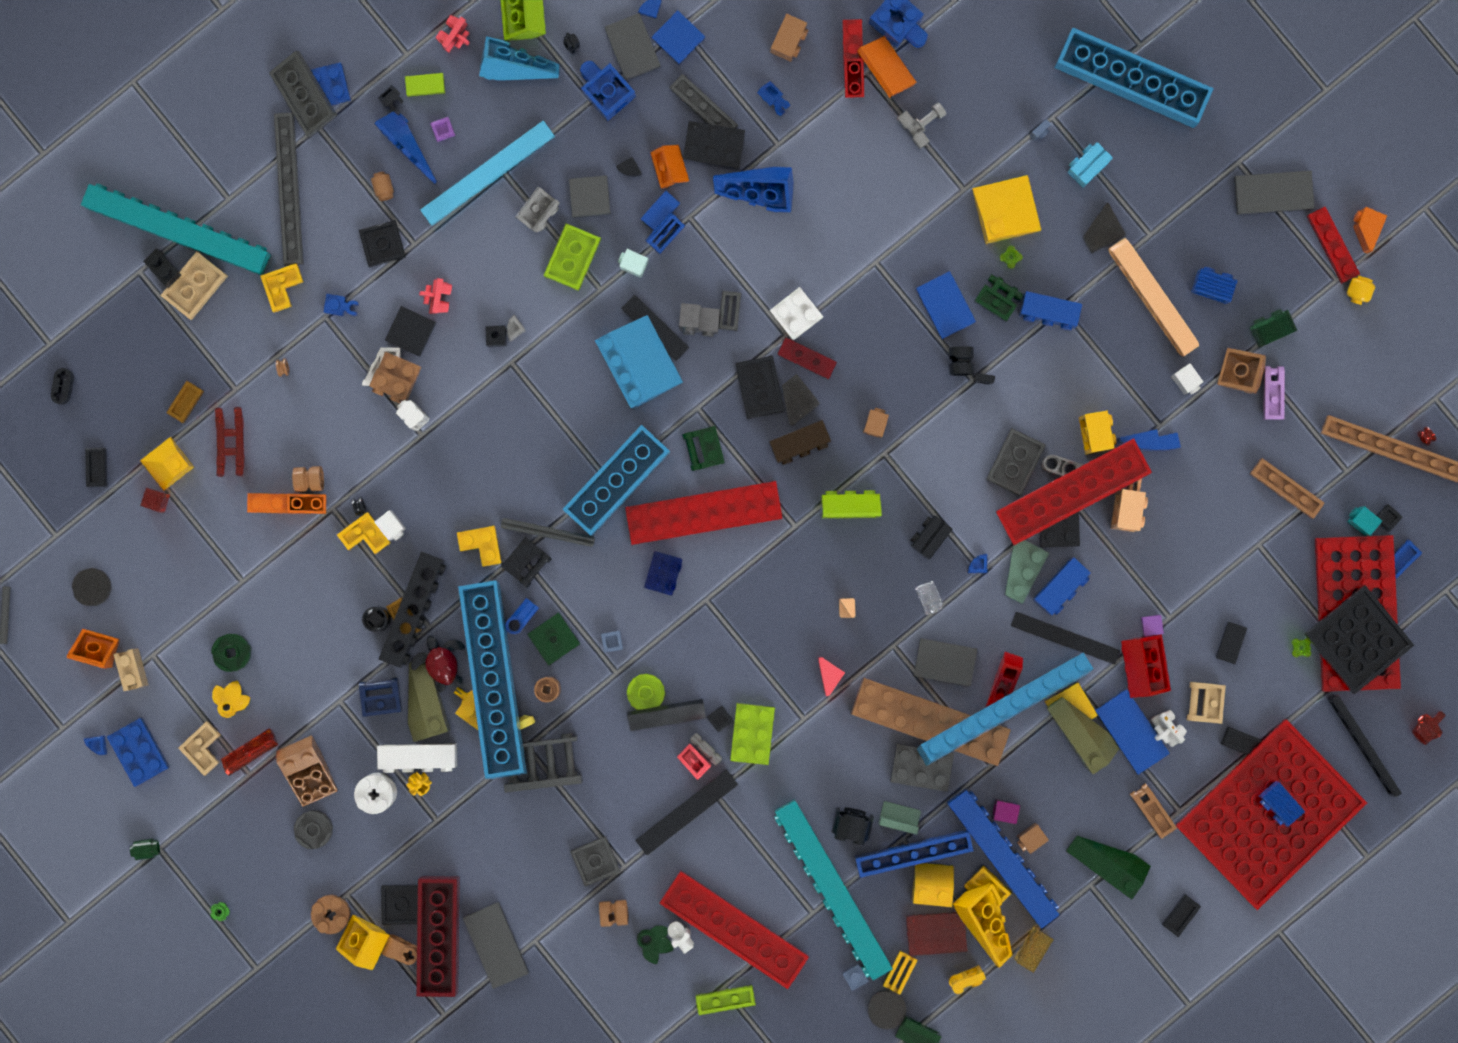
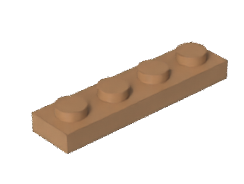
[1250,458,1325,519]

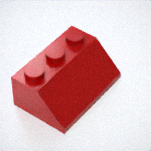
[1121,634,1171,698]

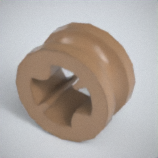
[276,358,290,377]

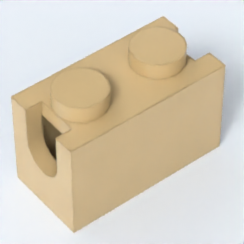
[113,648,148,691]

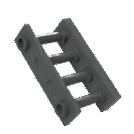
[504,733,583,793]

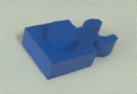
[323,294,359,316]

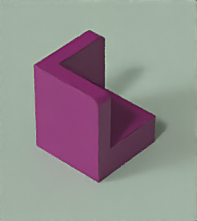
[991,799,1020,824]

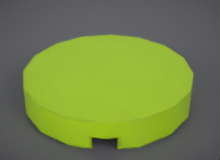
[627,674,665,710]

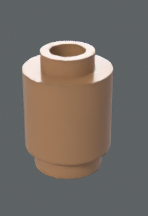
[371,172,394,201]

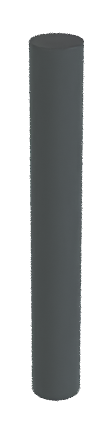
[0,586,11,644]

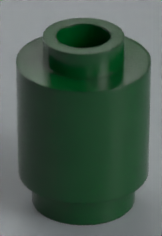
[130,838,160,860]

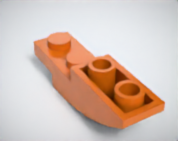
[247,493,326,514]

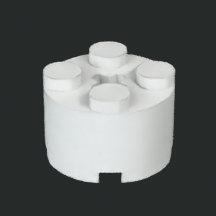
[354,773,397,814]

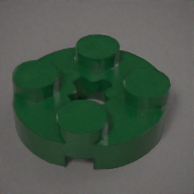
[211,634,252,672]

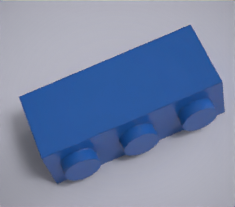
[1019,291,1082,331]
[1032,557,1091,615]

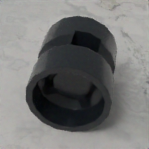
[949,346,974,376]
[362,606,391,632]

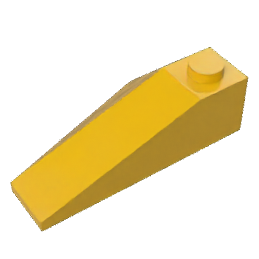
[953,883,1012,968]

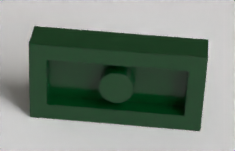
[895,1015,942,1043]

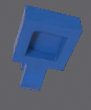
[757,81,790,116]

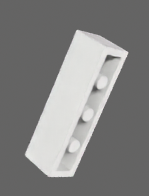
[377,743,457,773]

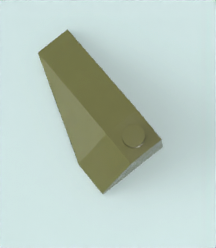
[408,663,451,742]

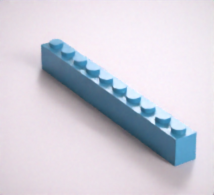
[917,652,1094,766]

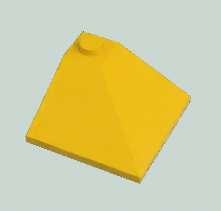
[972,175,1041,244]

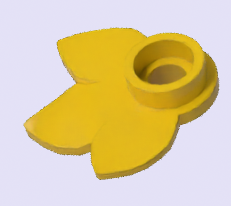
[212,681,250,718]

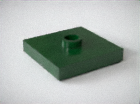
[527,613,580,666]

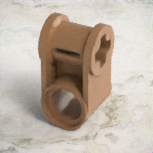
[381,934,417,965]

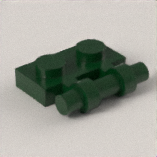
[974,274,1023,322]

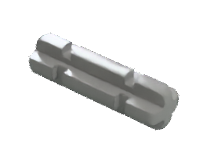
[690,733,722,765]

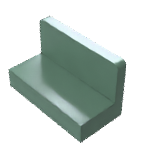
[878,801,921,835]

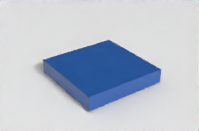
[651,10,705,65]

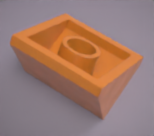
[67,629,119,668]

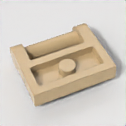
[1187,682,1226,724]

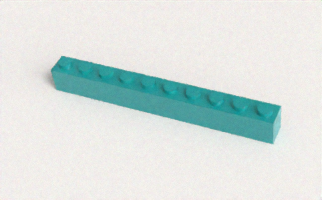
[81,183,271,275]
[774,799,893,981]

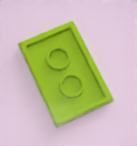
[543,223,601,291]

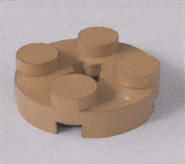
[311,894,351,934]

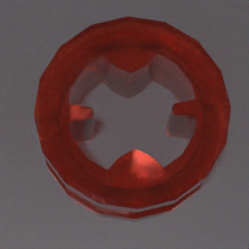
[1417,426,1436,446]

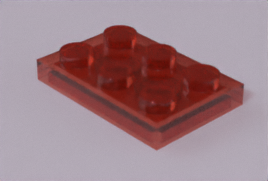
[906,912,967,956]

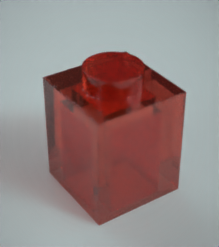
[140,488,170,513]

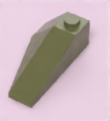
[1046,697,1119,774]

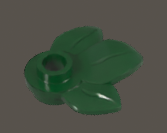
[637,925,673,964]

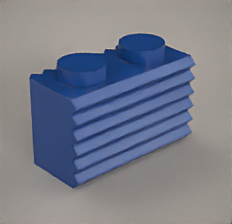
[1191,267,1238,304]
[1259,781,1305,827]

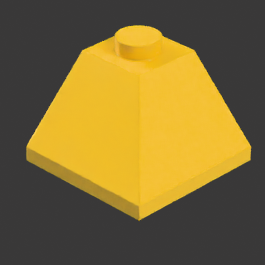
[140,437,194,491]

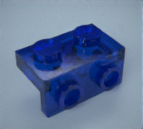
[644,551,682,596]

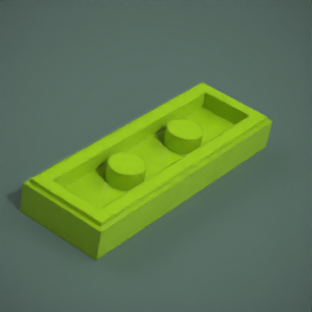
[695,985,756,1015]

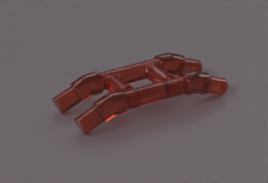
[215,407,245,477]

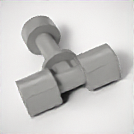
[897,102,947,149]

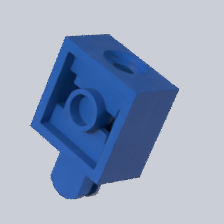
[868,0,928,48]
[580,61,636,122]

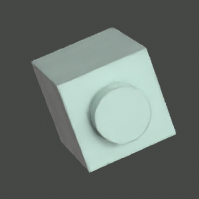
[618,249,649,278]

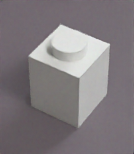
[1171,364,1203,395]
[375,510,406,541]

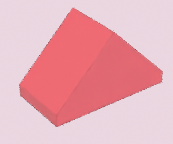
[818,657,845,696]
[677,744,711,780]

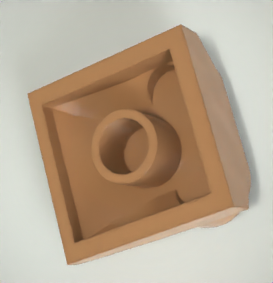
[1217,348,1266,394]

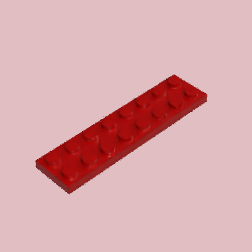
[996,438,1152,545]
[625,481,783,545]
[659,871,809,989]

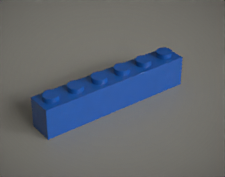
[854,830,973,878]

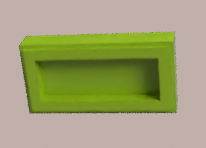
[405,73,445,97]

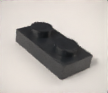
[143,248,182,288]

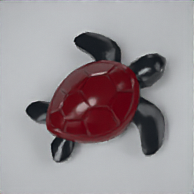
[411,636,465,693]

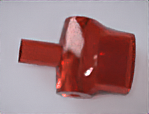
[1412,711,1446,745]

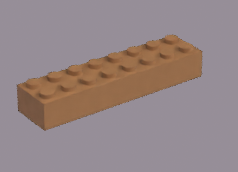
[851,677,1011,766]

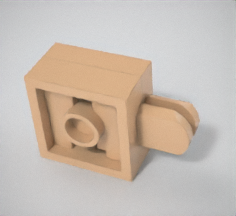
[1110,478,1148,532]

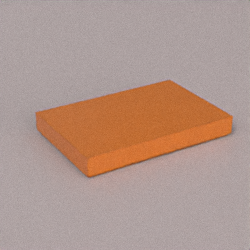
[857,36,917,98]

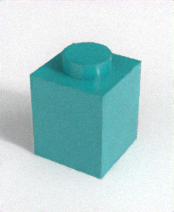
[1347,506,1382,536]

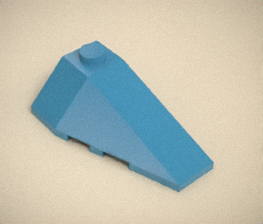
[479,36,560,80]

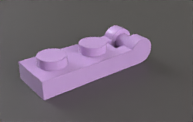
[1263,366,1285,420]

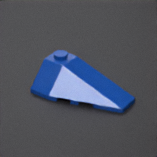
[374,111,437,184]
[713,167,794,212]

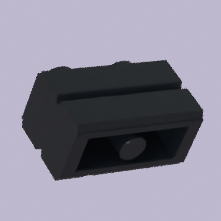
[910,515,953,560]

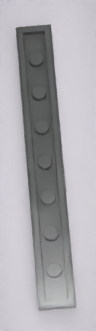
[274,112,304,266]

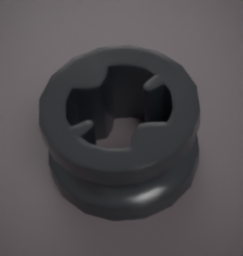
[352,497,366,516]

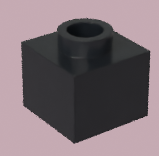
[485,325,507,347]

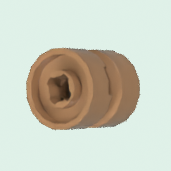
[292,466,324,492]
[534,676,561,702]
[599,900,628,927]

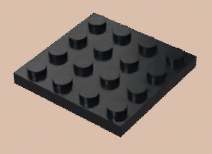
[1304,585,1415,694]

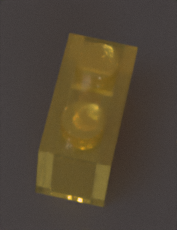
[1014,926,1054,973]

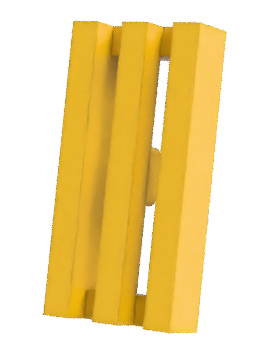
[883,951,917,994]

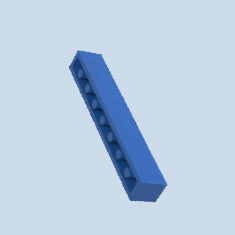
[946,788,1060,929]

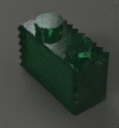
[1250,309,1298,348]

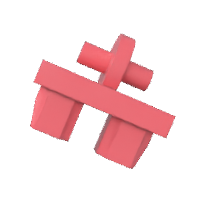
[436,15,470,53]
[419,278,452,314]

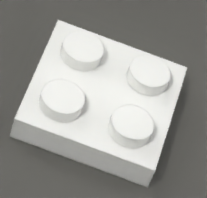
[770,287,823,341]

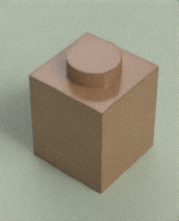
[863,408,889,438]
[1017,823,1049,854]

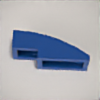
[1116,429,1181,451]

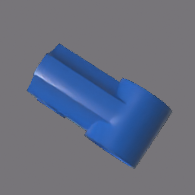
[505,598,539,634]

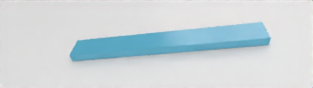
[420,121,555,226]

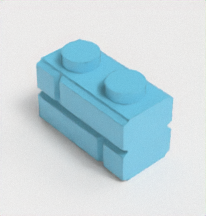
[1068,142,1113,188]

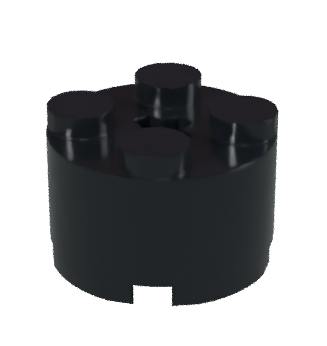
[831,807,874,845]

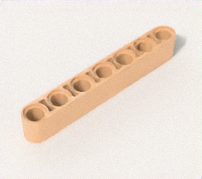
[1108,238,1199,357]

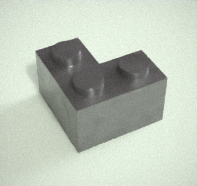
[679,303,720,337]

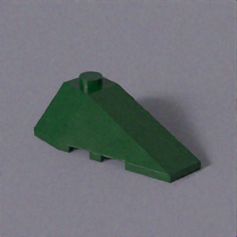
[1066,835,1151,900]

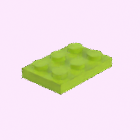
[730,703,775,765]

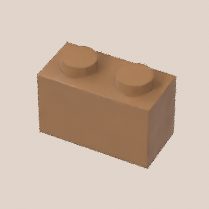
[770,13,809,62]

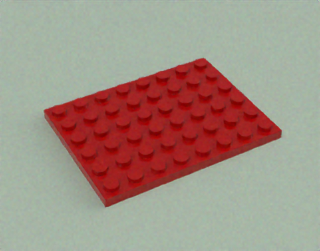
[1175,719,1367,910]

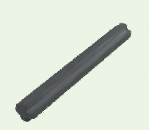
[501,518,595,547]

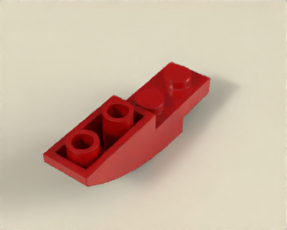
[842,19,864,98]

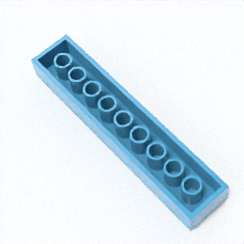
[458,580,527,780]

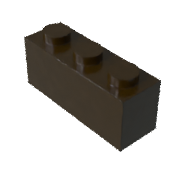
[769,420,831,465]

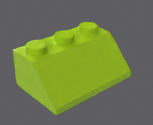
[500,0,546,41]
[821,490,882,519]

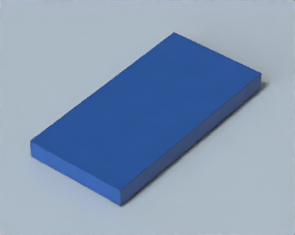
[1095,689,1170,775]

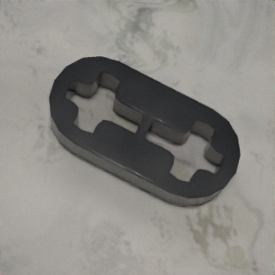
[51,368,74,405]

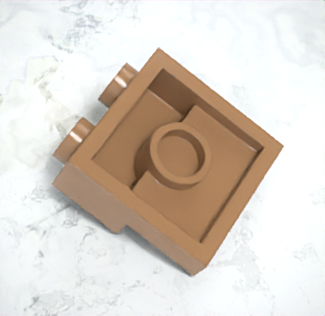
[369,352,422,404]

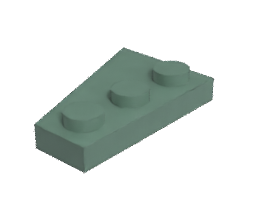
[1005,540,1049,604]

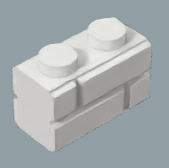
[396,400,430,431]

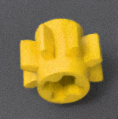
[406,772,432,796]

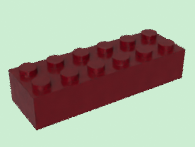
[416,876,460,997]

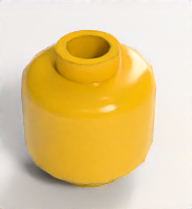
[1347,275,1375,305]

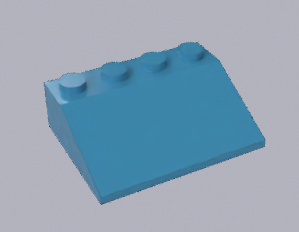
[595,315,683,409]

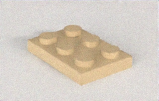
[160,251,228,320]

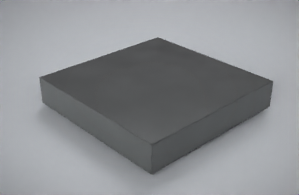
[569,175,611,218]
[570,836,621,887]

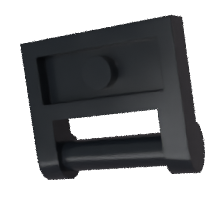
[501,537,552,588]

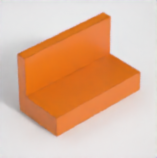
[650,145,689,189]

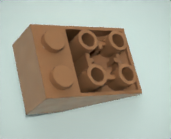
[276,735,338,807]

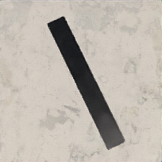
[1011,612,1120,664]

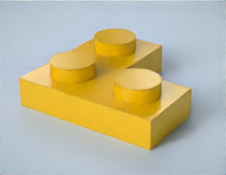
[260,263,304,313]
[337,512,391,554]
[457,526,502,567]

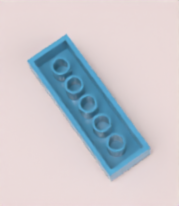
[563,425,670,536]

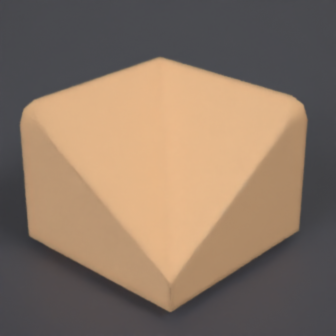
[839,598,856,618]

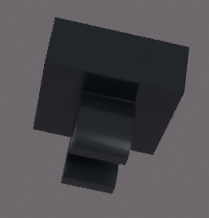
[378,85,403,111]

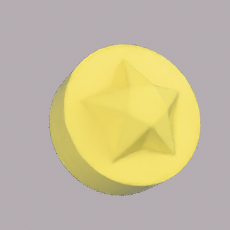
[519,715,536,729]

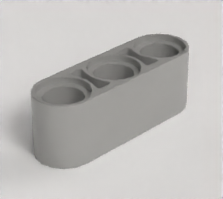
[1041,455,1084,477]

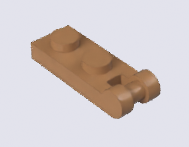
[1130,783,1177,839]

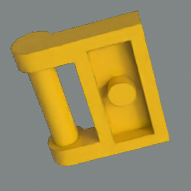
[948,965,986,994]

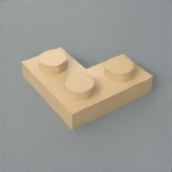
[178,721,221,776]

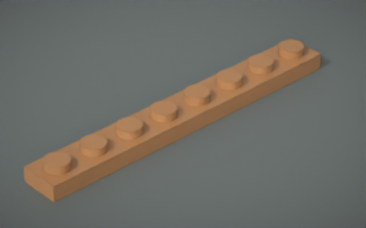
[1320,415,1458,483]

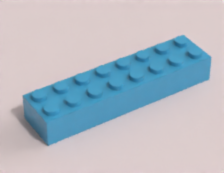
[1054,28,1214,128]

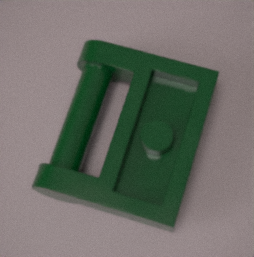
[682,426,725,471]

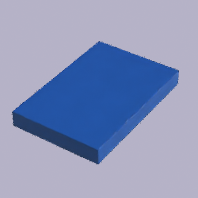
[916,271,976,340]

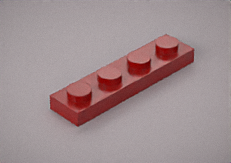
[1307,206,1360,284]

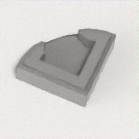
[507,315,526,342]

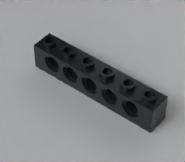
[379,551,446,668]

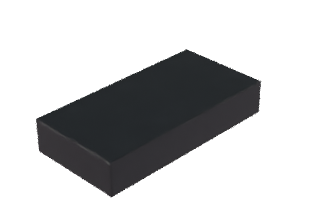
[85,448,107,487]
[1216,622,1247,664]
[1221,727,1263,755]
[1162,894,1201,937]

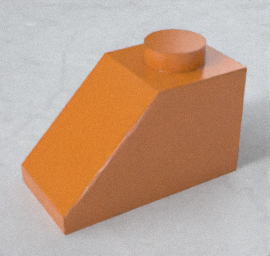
[1353,207,1387,254]

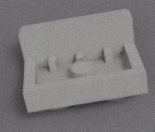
[515,187,560,233]

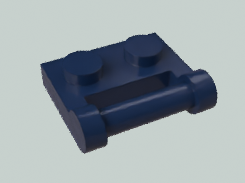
[359,677,402,717]

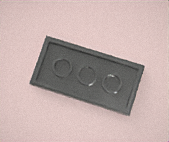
[269,51,337,137]
[1234,170,1315,215]
[463,902,529,989]

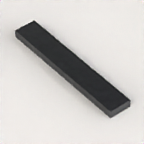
[1328,695,1402,797]
[635,769,738,855]

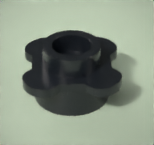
[563,32,580,54]

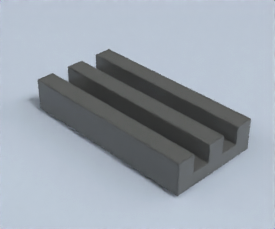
[718,291,741,331]

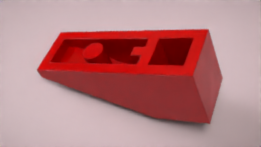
[985,652,1023,708]

